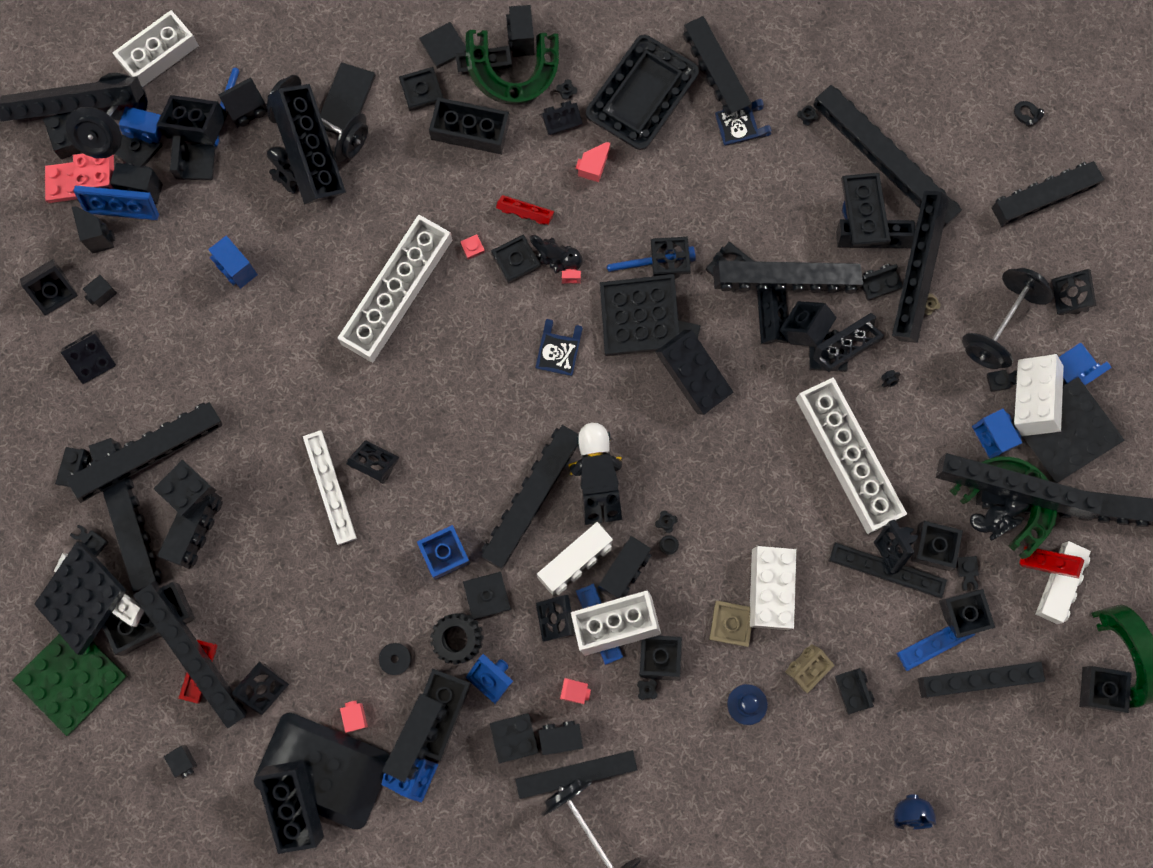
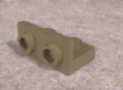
[785,644,834,694]

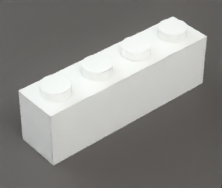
[1036,541,1091,624]

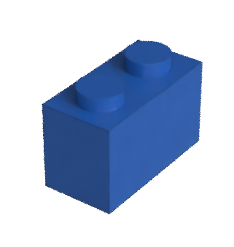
[119,106,162,143]

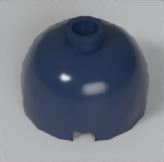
[894,794,936,830]

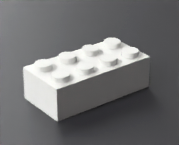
[112,10,199,87]
[1014,354,1064,436]
[537,522,613,595]
[750,546,796,630]
[571,590,661,656]

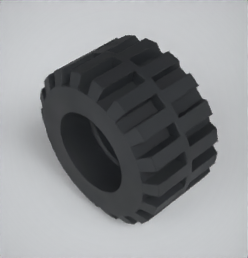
[430,613,484,665]

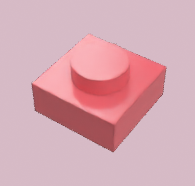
[460,235,485,259]
[562,269,581,283]

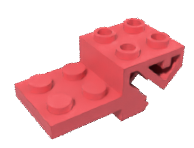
[45,154,114,203]

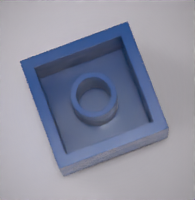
[208,236,258,289]
[972,409,1022,459]
[417,525,470,580]

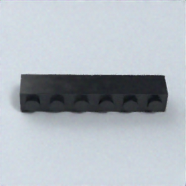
[682,16,752,121]
[992,161,1105,227]
[918,661,1045,698]

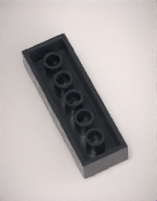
[268,84,346,205]

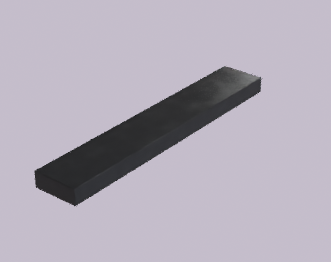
[829,542,947,599]
[515,750,638,799]

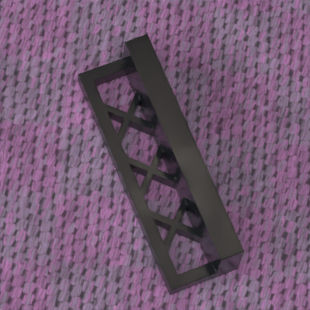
[757,290,789,344]
[813,313,884,372]

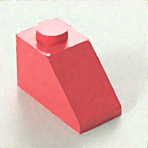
[576,142,610,182]
[560,678,591,704]

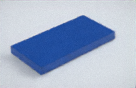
[74,186,159,220]

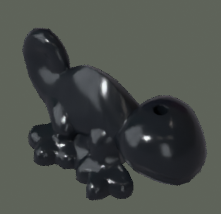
[266,146,297,194]
[530,235,583,274]
[970,498,1030,541]

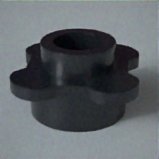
[556,79,577,100]
[797,105,819,126]
[881,370,901,388]
[655,511,678,533]
[637,679,658,700]

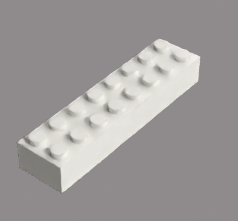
[338,215,452,363]
[796,377,907,534]

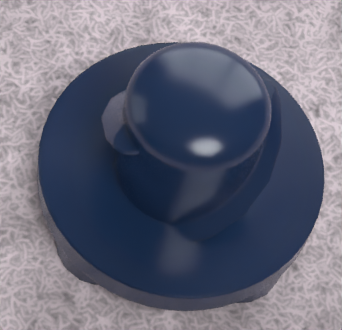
[727,684,767,725]

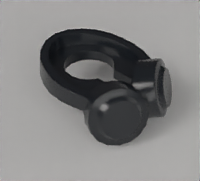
[1014,101,1044,126]

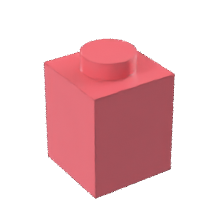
[340,701,368,733]

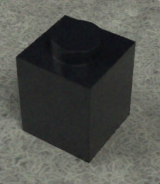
[83,275,117,307]
[163,745,198,779]

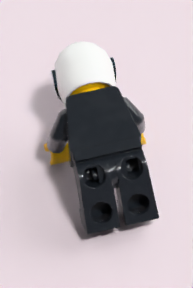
[568,423,622,525]

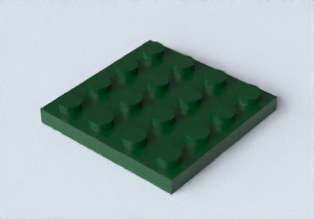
[12,634,128,736]

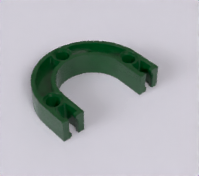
[465,30,559,104]
[949,456,1057,559]
[1091,605,1153,708]

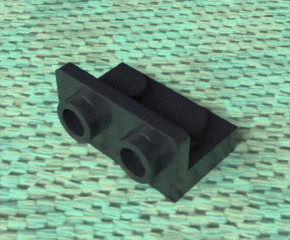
[540,100,583,135]
[861,264,903,301]
[55,447,91,487]
[834,668,875,715]

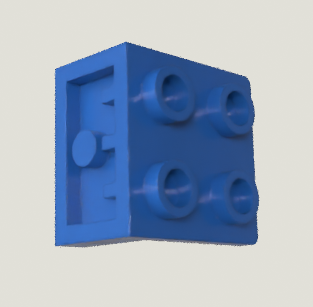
[1059,343,1112,385]
[381,758,439,803]

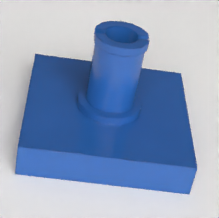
[466,654,513,704]

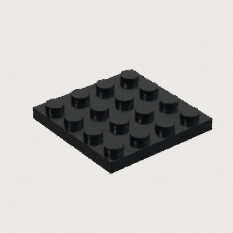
[600,274,679,356]
[1012,377,1125,483]
[34,541,127,655]

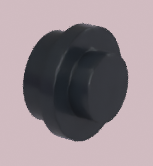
[659,535,679,555]

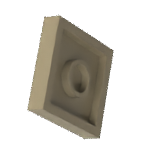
[709,601,752,647]

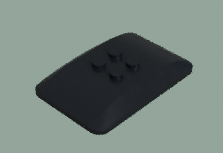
[586,35,699,150]
[254,712,390,830]

